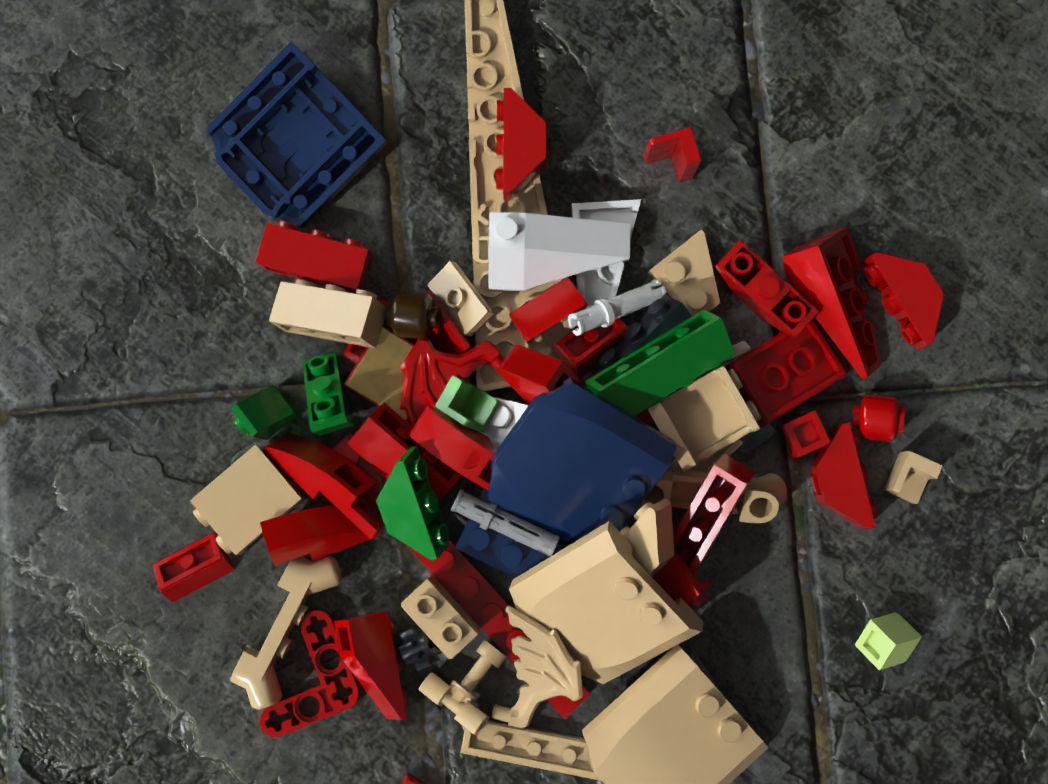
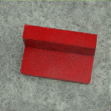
[643,127,701,183]

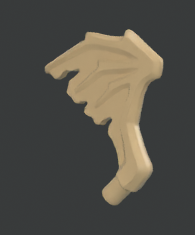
[491,606,583,728]

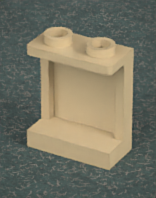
[647,366,761,472]
[190,444,307,555]
[401,575,481,659]

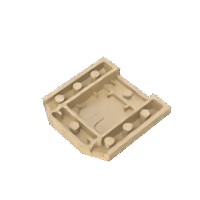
[509,521,703,684]
[582,645,768,784]

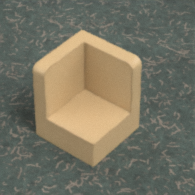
[883,451,943,504]

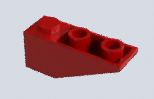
[334,611,407,720]

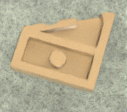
[648,229,720,316]

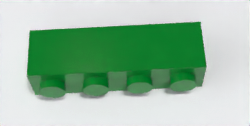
[585,309,735,417]

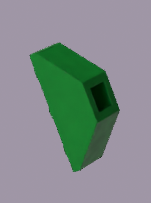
[302,352,355,435]
[376,446,450,561]

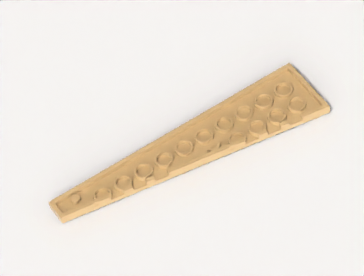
[464,0,572,392]

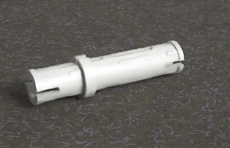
[568,279,666,336]

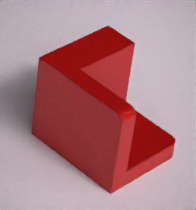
[781,410,831,459]

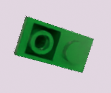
[231,385,300,440]

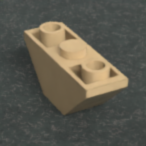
[619,498,674,578]

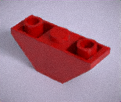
[496,88,546,201]
[715,240,819,338]
[861,252,944,350]
[497,345,586,404]
[809,422,877,529]

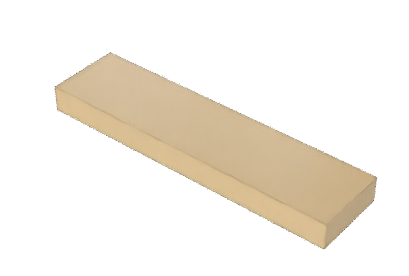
[460,719,601,781]

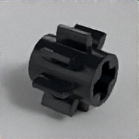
[397,624,441,671]

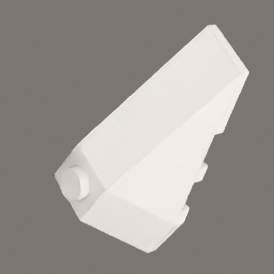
[488,212,631,291]

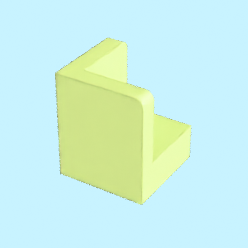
[855,612,922,670]

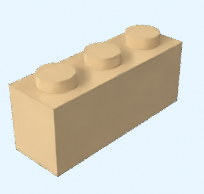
[269,279,387,348]

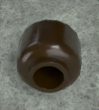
[386,292,441,339]

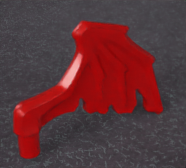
[400,338,505,427]

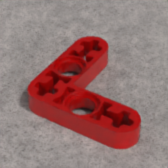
[259,609,361,737]

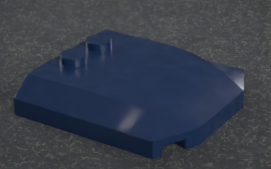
[206,41,389,228]
[487,377,677,545]

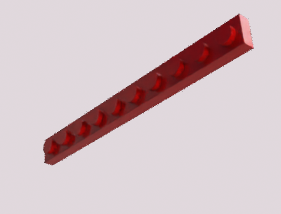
[333,432,590,719]

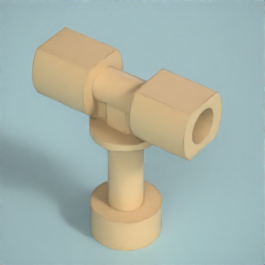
[418,639,507,735]

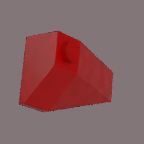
[782,226,882,379]

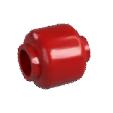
[852,395,905,442]

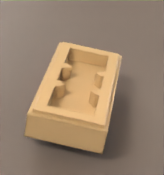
[427,261,494,337]

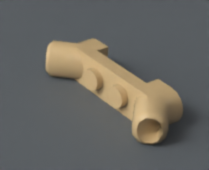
[640,468,787,524]
[230,555,342,710]

